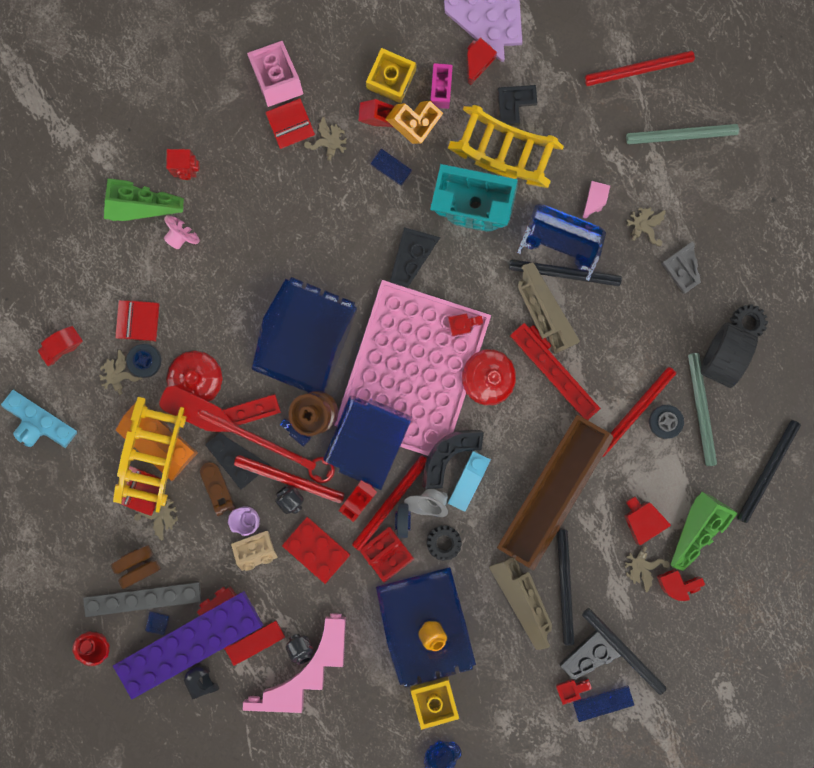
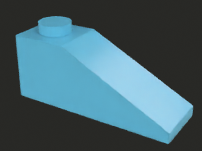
[448,451,491,511]

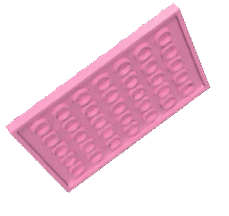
[335,280,491,456]

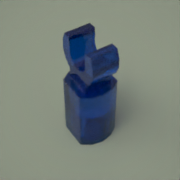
[280,419,312,447]

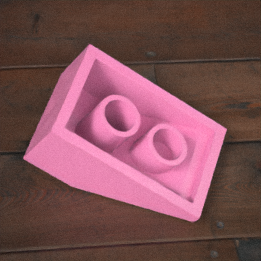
[247,41,303,107]

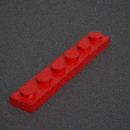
[510,323,601,420]

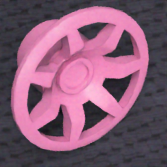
[164,215,200,249]

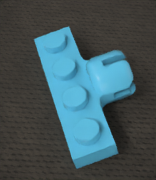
[1,390,77,448]

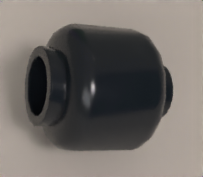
[275,485,304,514]
[285,634,314,665]

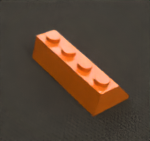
[116,402,198,481]

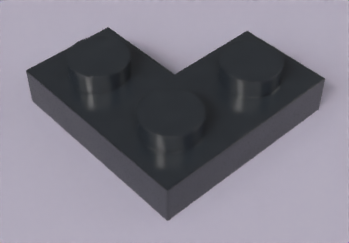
[498,85,537,126]

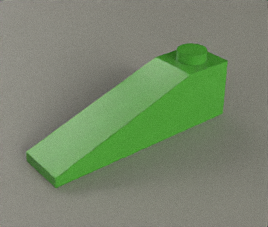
[104,179,184,221]
[671,492,737,571]

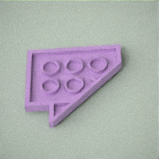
[444,0,522,62]

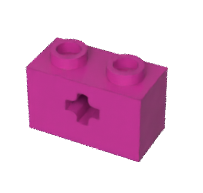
[431,63,453,109]

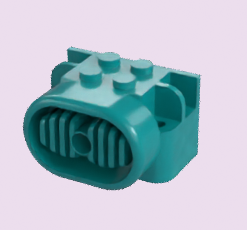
[430,164,518,231]

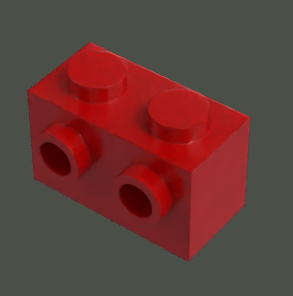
[166,149,200,180]

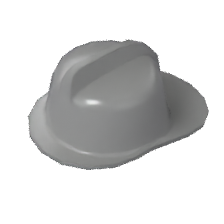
[404,489,448,517]

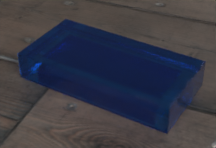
[370,149,412,186]

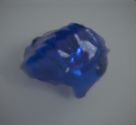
[424,740,462,768]

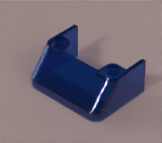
[517,204,606,281]

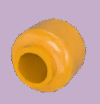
[418,621,447,651]

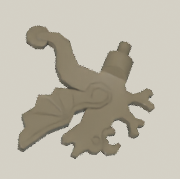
[304,117,347,161]
[627,207,666,246]
[99,350,143,395]
[134,499,178,541]
[625,546,670,592]

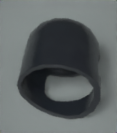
[184,665,220,700]

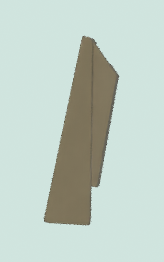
[518,262,580,354]
[489,557,552,650]

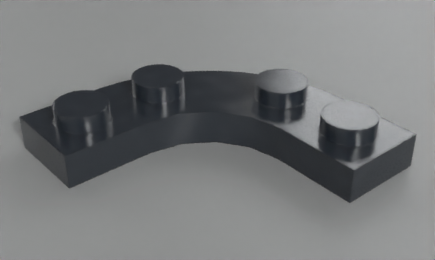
[422,430,484,489]

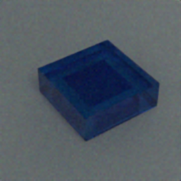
[145,611,170,636]

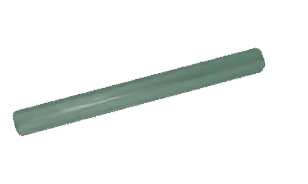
[626,124,739,145]
[688,353,717,466]

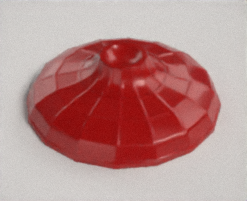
[462,349,516,406]
[166,351,223,402]

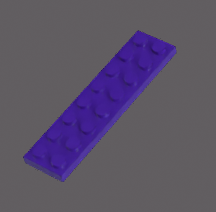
[113,591,263,700]

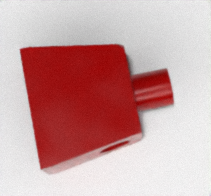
[624,496,671,546]

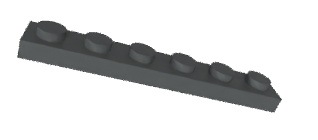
[83,582,202,617]

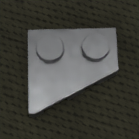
[661,241,701,294]

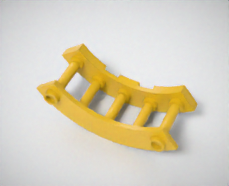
[448,105,564,188]
[113,397,186,513]

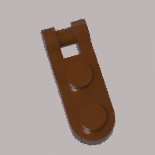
[200,462,236,516]

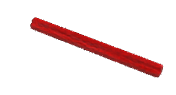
[584,51,695,86]
[603,367,676,457]
[234,455,344,503]
[352,455,427,551]

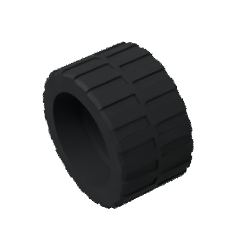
[700,322,758,388]

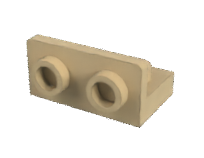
[231,531,278,571]

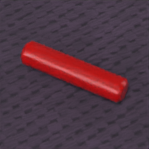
[529,325,551,349]

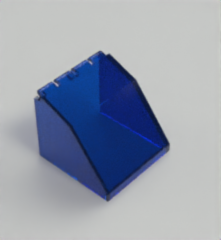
[252,277,357,393]
[376,567,476,688]

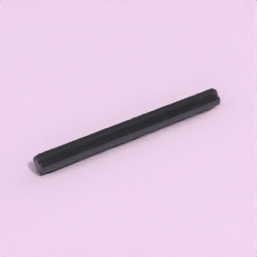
[509,259,622,286]
[738,420,801,523]
[557,529,574,645]
[582,608,667,695]

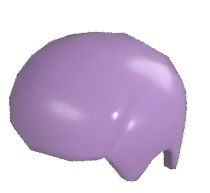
[228,506,260,536]

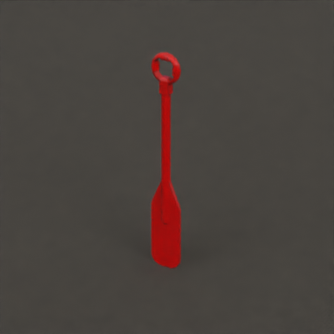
[159,386,335,483]

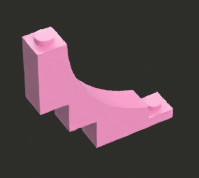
[243,613,346,713]

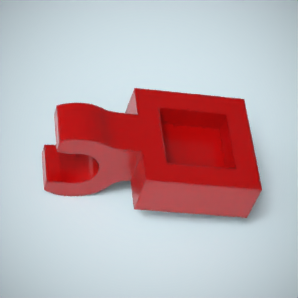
[448,313,483,337]
[556,679,592,705]

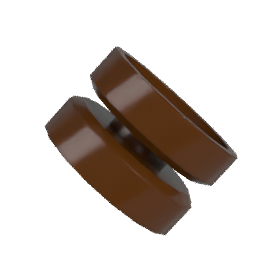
[289,391,339,436]
[110,545,161,589]

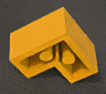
[385,101,443,144]

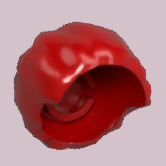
[72,631,110,666]

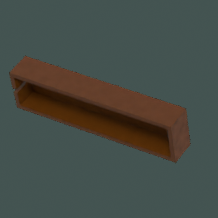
[497,415,614,570]

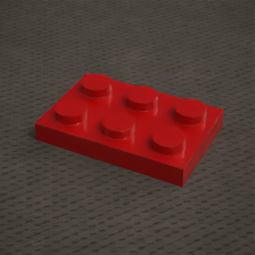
[282,517,351,584]

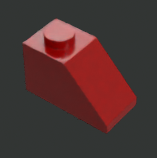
[467,37,497,85]
[358,99,394,127]

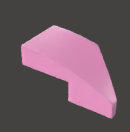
[583,181,610,218]

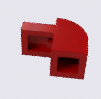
[38,326,83,366]
[338,480,377,522]
[657,569,705,601]

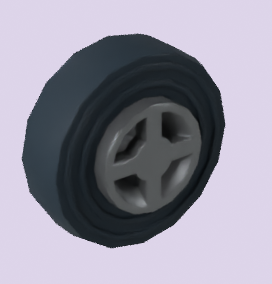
[649,405,684,439]

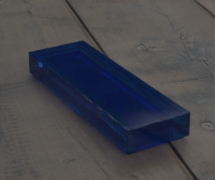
[572,685,634,722]

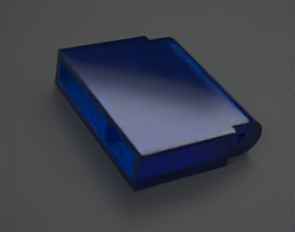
[323,396,412,490]

